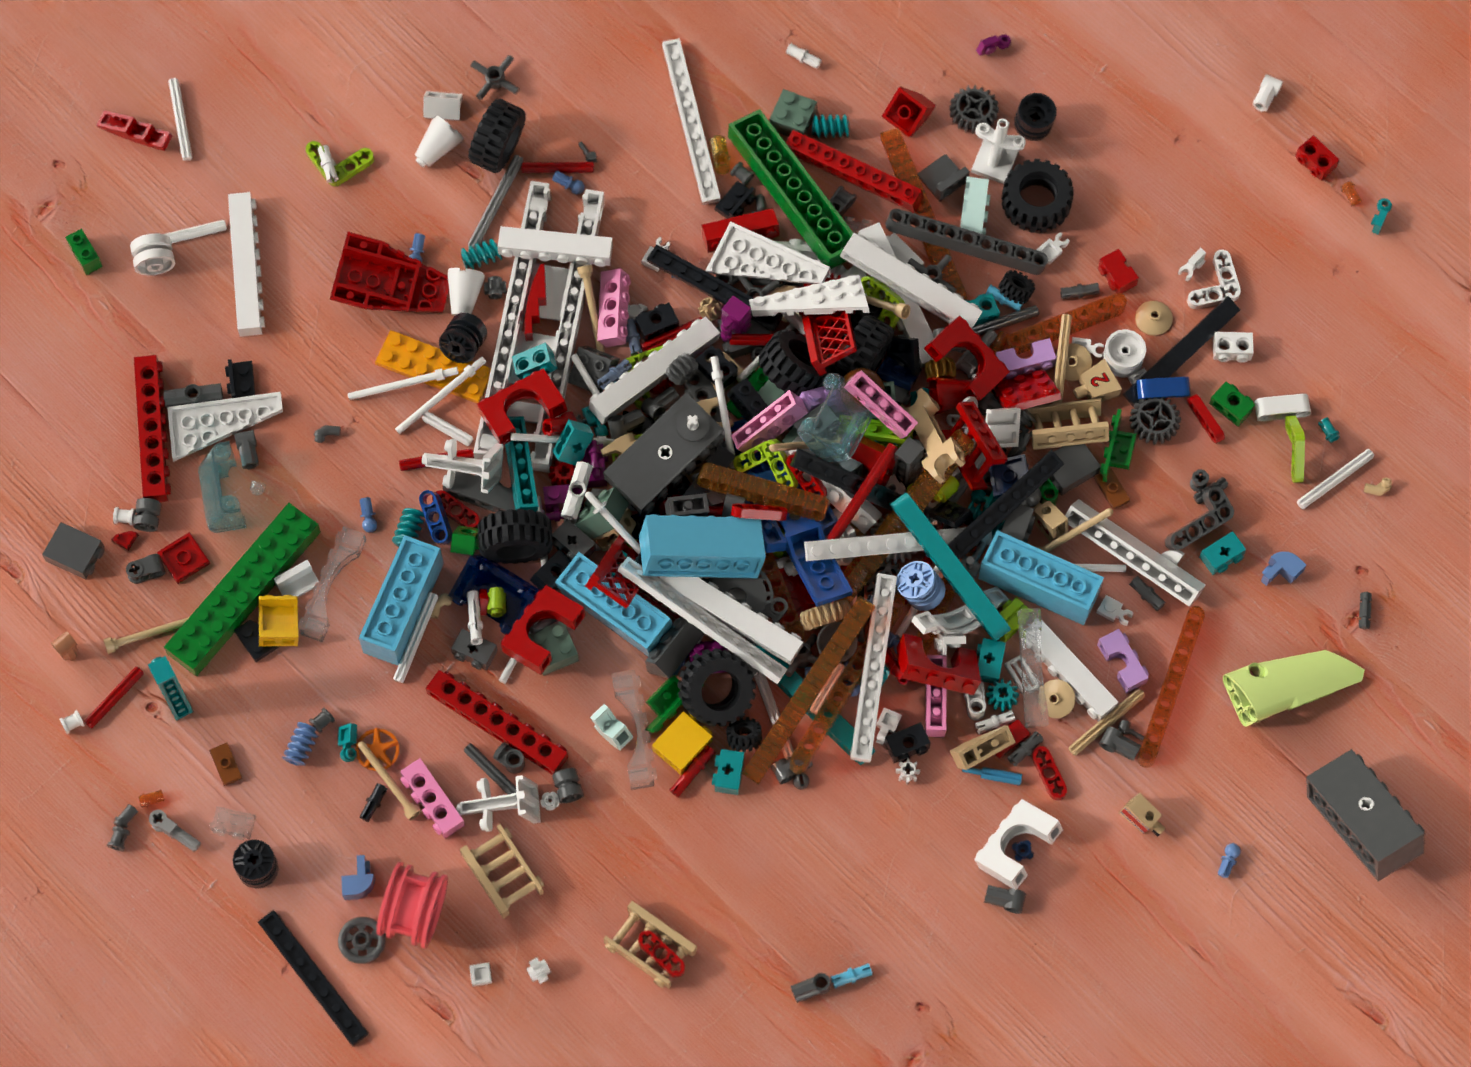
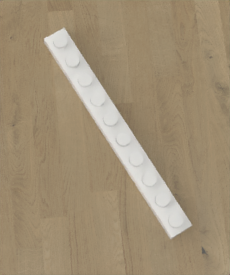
[662,38,721,205]
[804,527,992,561]
[617,557,788,684]
[850,573,897,763]

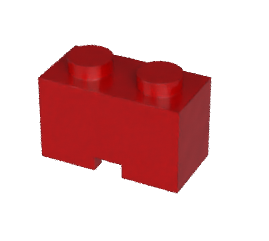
[1098,249,1139,295]

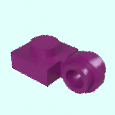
[976,34,1011,56]

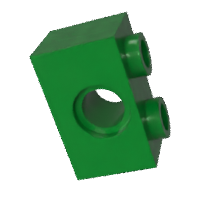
[65,228,103,275]
[1209,381,1255,427]
[450,526,479,555]

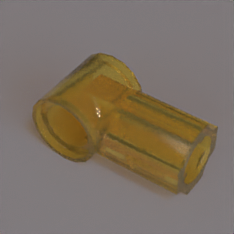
[709,135,730,175]

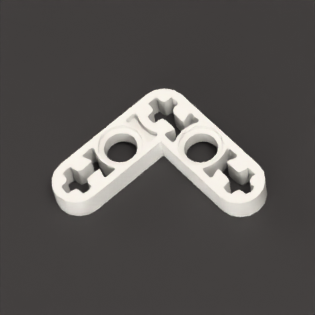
[1187,250,1241,309]

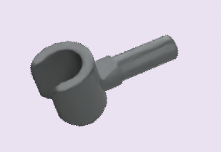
[578,142,597,162]
[1118,720,1144,741]

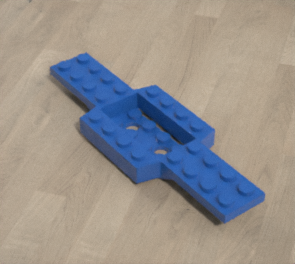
[731,419,853,607]

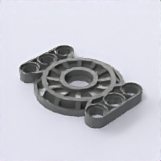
[702,570,788,646]

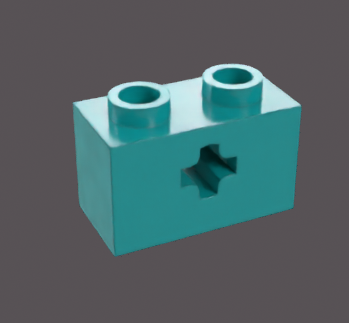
[553,419,594,466]
[1199,531,1246,575]
[976,638,1006,684]
[712,749,744,795]

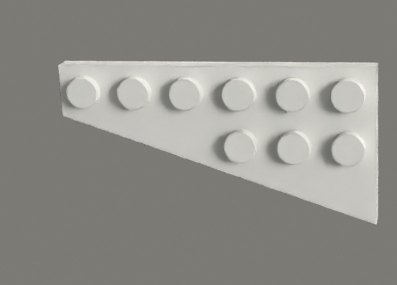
[705,221,831,284]
[749,275,870,316]
[167,392,283,462]

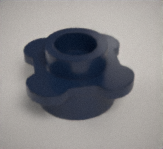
[1012,840,1034,862]

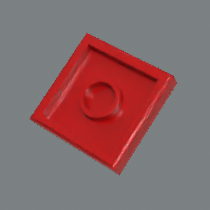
[157,532,210,584]

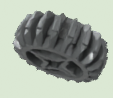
[949,85,999,134]
[1129,397,1181,445]

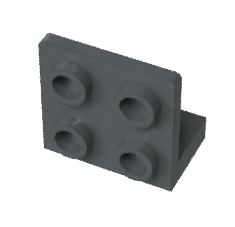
[917,154,970,202]
[568,346,620,393]

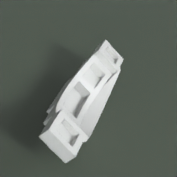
[912,586,1009,635]

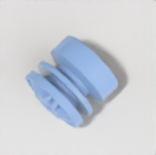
[896,561,946,611]

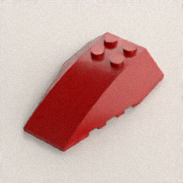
[329,232,449,313]

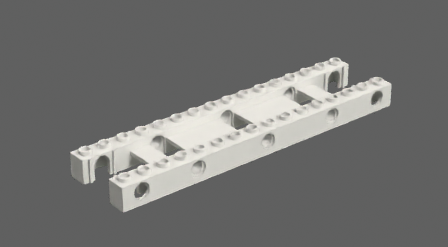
[473,181,605,473]

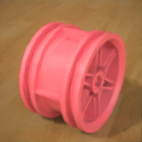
[376,861,448,949]

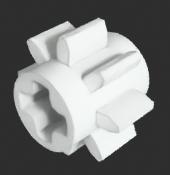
[895,758,920,785]
[526,958,551,984]

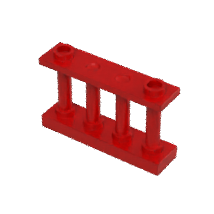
[941,401,1008,490]

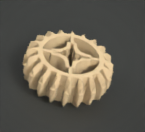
[800,599,853,631]

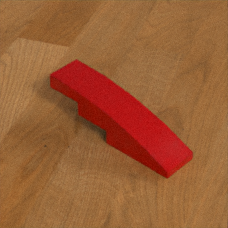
[96,110,173,151]
[525,264,547,341]

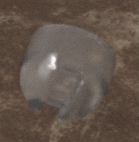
[250,481,266,496]

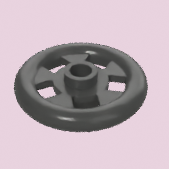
[338,917,386,964]

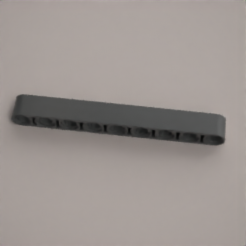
[885,209,1048,275]

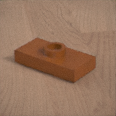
[1094,468,1130,510]
[209,743,243,786]

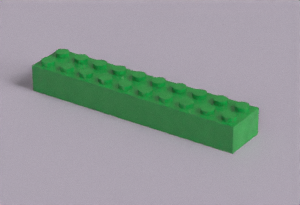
[728,109,853,269]
[164,503,321,677]

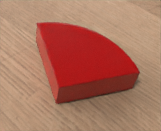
[111,531,139,551]
[479,589,489,615]

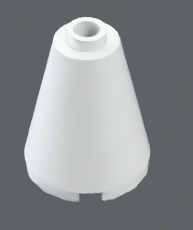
[415,116,464,167]
[447,268,485,316]

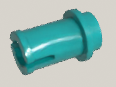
[1318,417,1340,443]

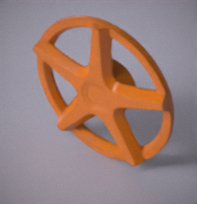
[355,728,400,771]

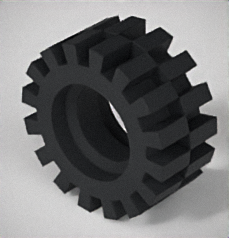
[998,270,1035,304]
[726,717,763,752]

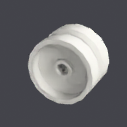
[130,233,175,276]
[1102,329,1146,378]

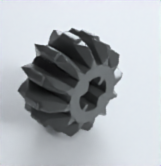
[666,353,698,385]

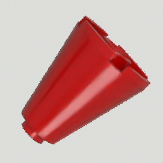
[925,377,972,415]

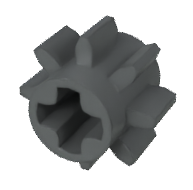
[484,276,507,299]

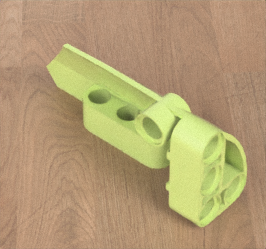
[1223,650,1365,727]

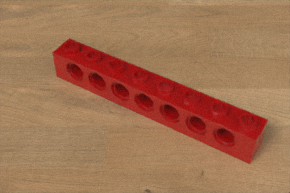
[786,130,924,213]
[134,355,171,502]
[426,670,568,775]

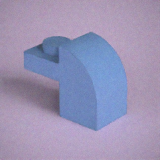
[1261,552,1306,586]
[341,855,375,900]

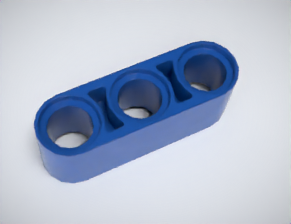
[1136,377,1191,399]
[419,490,453,545]

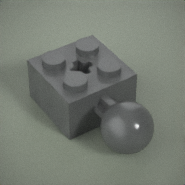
[1001,488,1041,543]

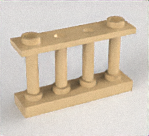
[1027,398,1109,450]
[460,824,544,919]
[604,901,697,989]

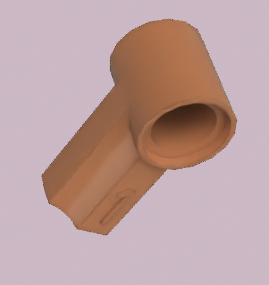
[51,631,78,661]

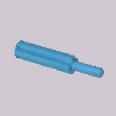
[962,767,1022,786]

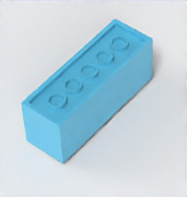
[639,514,766,578]
[978,530,1104,626]
[359,535,444,666]
[555,552,673,657]

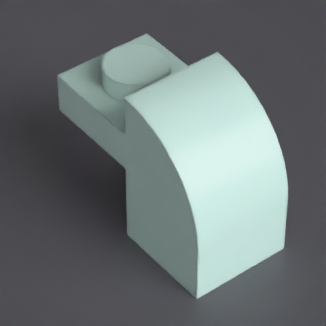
[590,704,634,750]

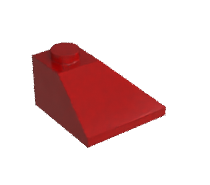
[881,86,936,138]

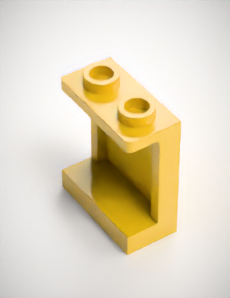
[258,595,299,646]
[652,711,713,775]

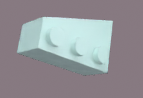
[960,177,990,243]

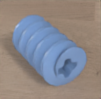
[281,722,319,766]

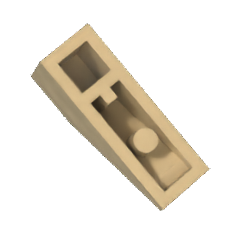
[950,725,1016,770]

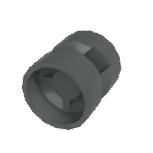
[133,498,161,532]
[552,768,584,803]

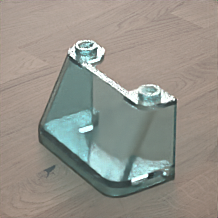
[797,373,874,462]
[198,441,247,533]

